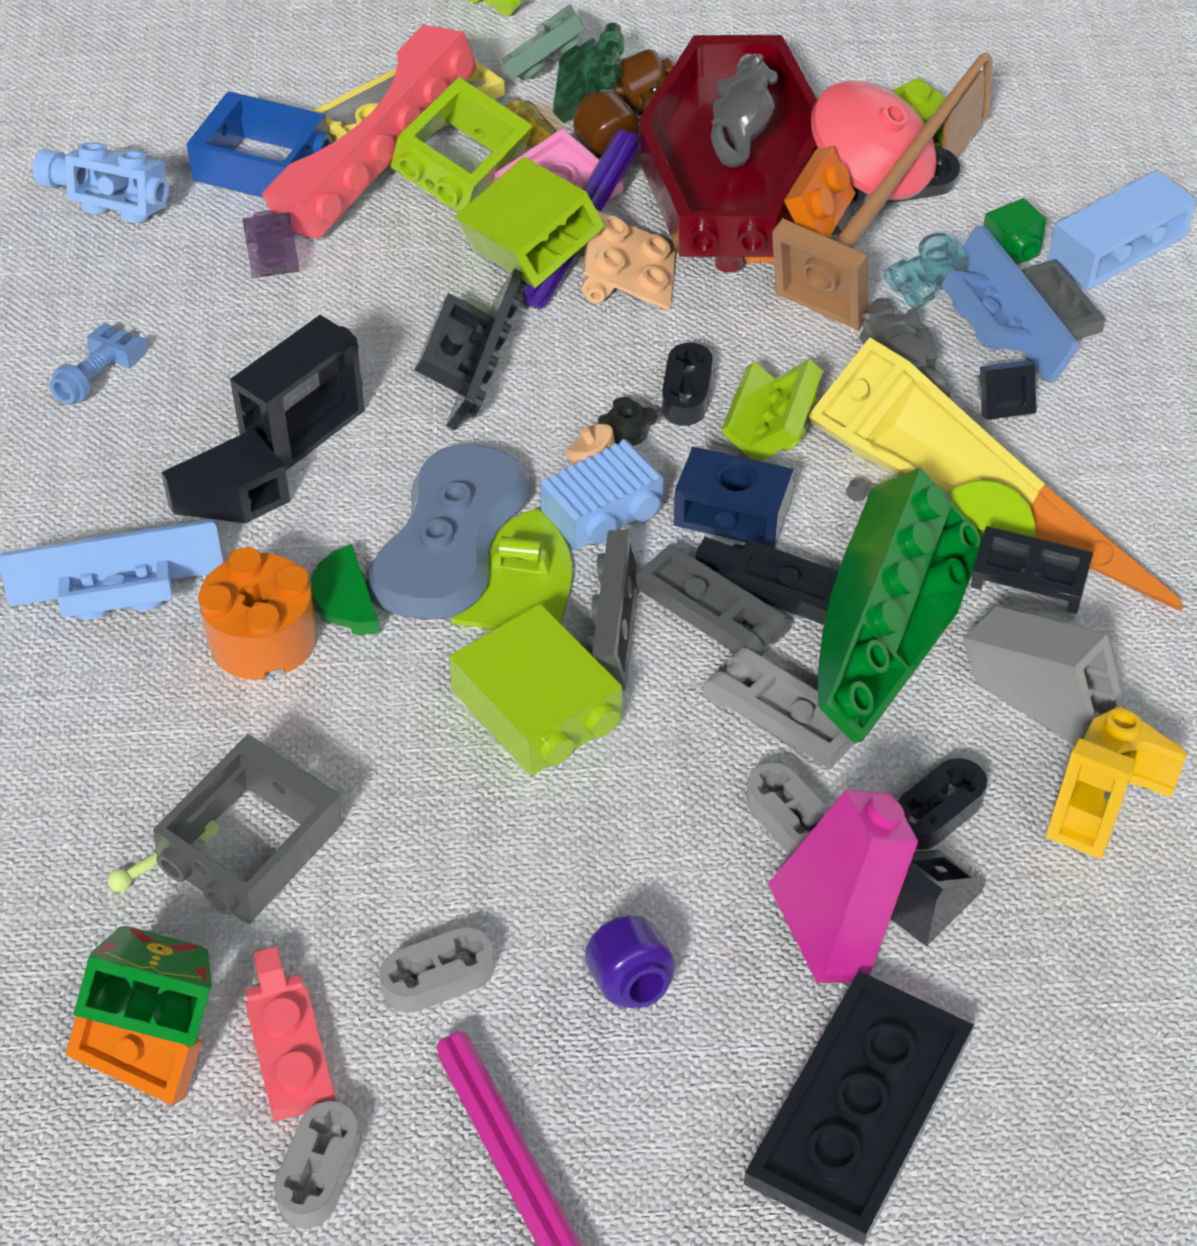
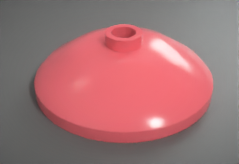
[811,80,937,200]

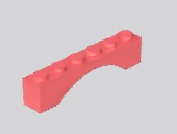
[262,25,477,239]

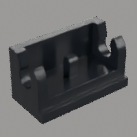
[971,526,1093,615]

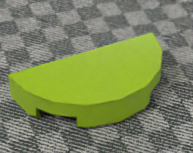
[948,480,1036,538]

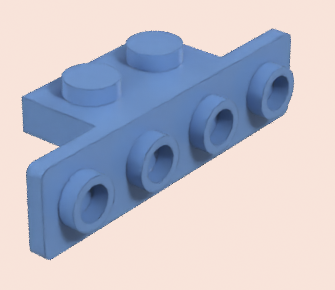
[941,225,1079,382]

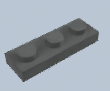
[586,529,640,690]

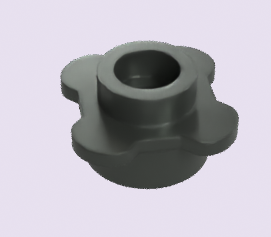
[598,397,658,446]

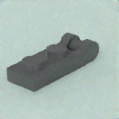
[636,543,789,657]

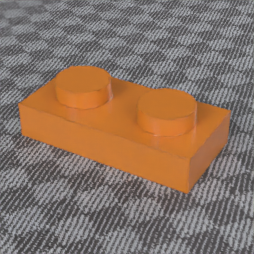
[65,1016,202,1106]

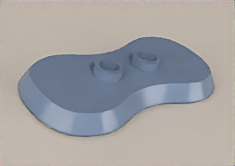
[365,445,531,619]

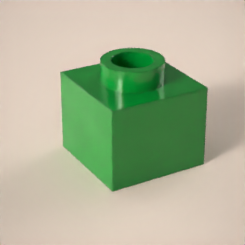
[983,198,1047,265]

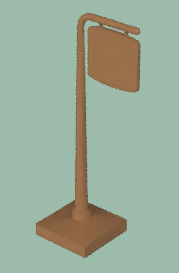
[772,52,993,331]

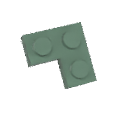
[502,3,585,79]

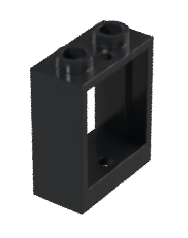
[230,314,365,470]

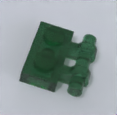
[553,22,625,124]

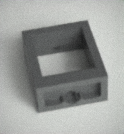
[153,734,341,924]

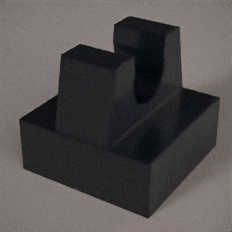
[977,360,1036,420]

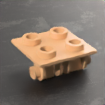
[582,210,676,310]

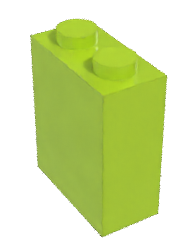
[455,156,605,288]
[449,603,622,776]

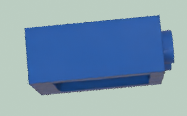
[186,91,332,198]

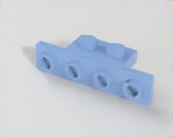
[0,519,223,620]

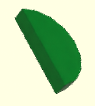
[311,544,380,635]

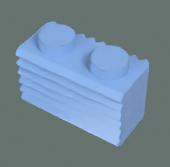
[540,439,663,550]

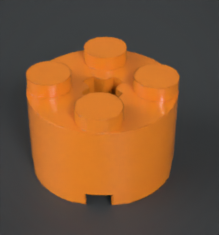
[198,547,317,680]

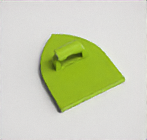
[451,508,572,630]

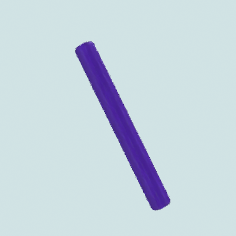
[521,129,639,310]

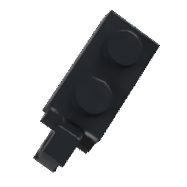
[695,536,838,625]

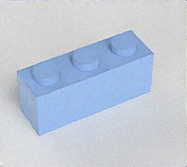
[1047,170,1197,291]

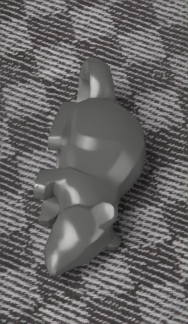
[711,53,778,168]
[859,298,951,398]

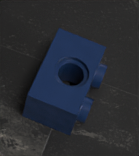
[673,446,794,548]

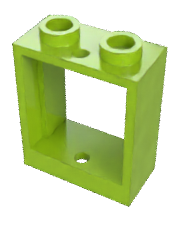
[390,77,533,212]

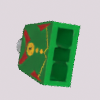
[73,926,212,1047]

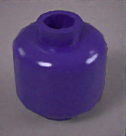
[584,915,676,1008]

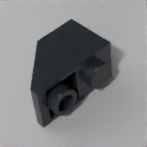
[161,429,290,523]

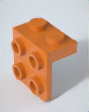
[744,145,855,264]

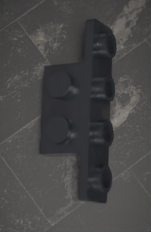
[414,268,523,431]

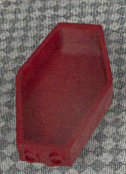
[640,35,818,272]

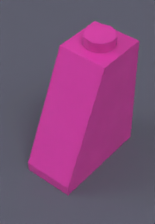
[768,790,918,983]

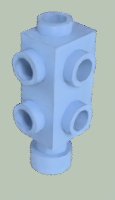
[32,142,169,222]

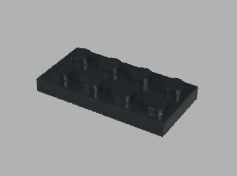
[744,971,974,1246]

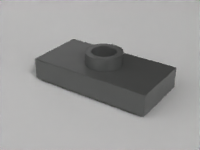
[1021,259,1105,340]

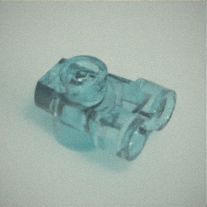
[883,233,969,310]

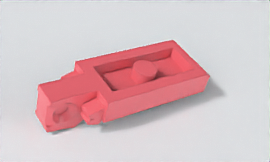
[245,946,336,1122]

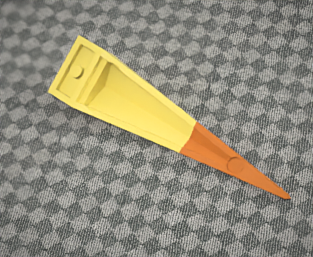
[808,337,1183,610]

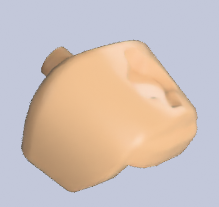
[565,424,615,466]

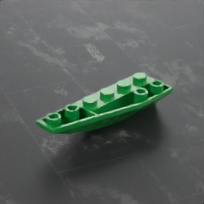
[818,467,982,744]

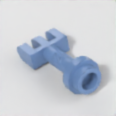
[49,323,149,404]

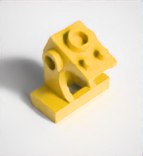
[1045,705,1188,860]

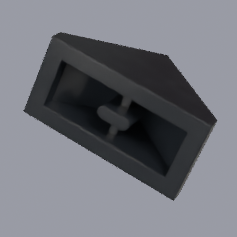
[890,850,986,946]

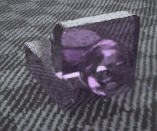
[242,210,299,278]

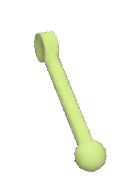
[108,820,220,892]

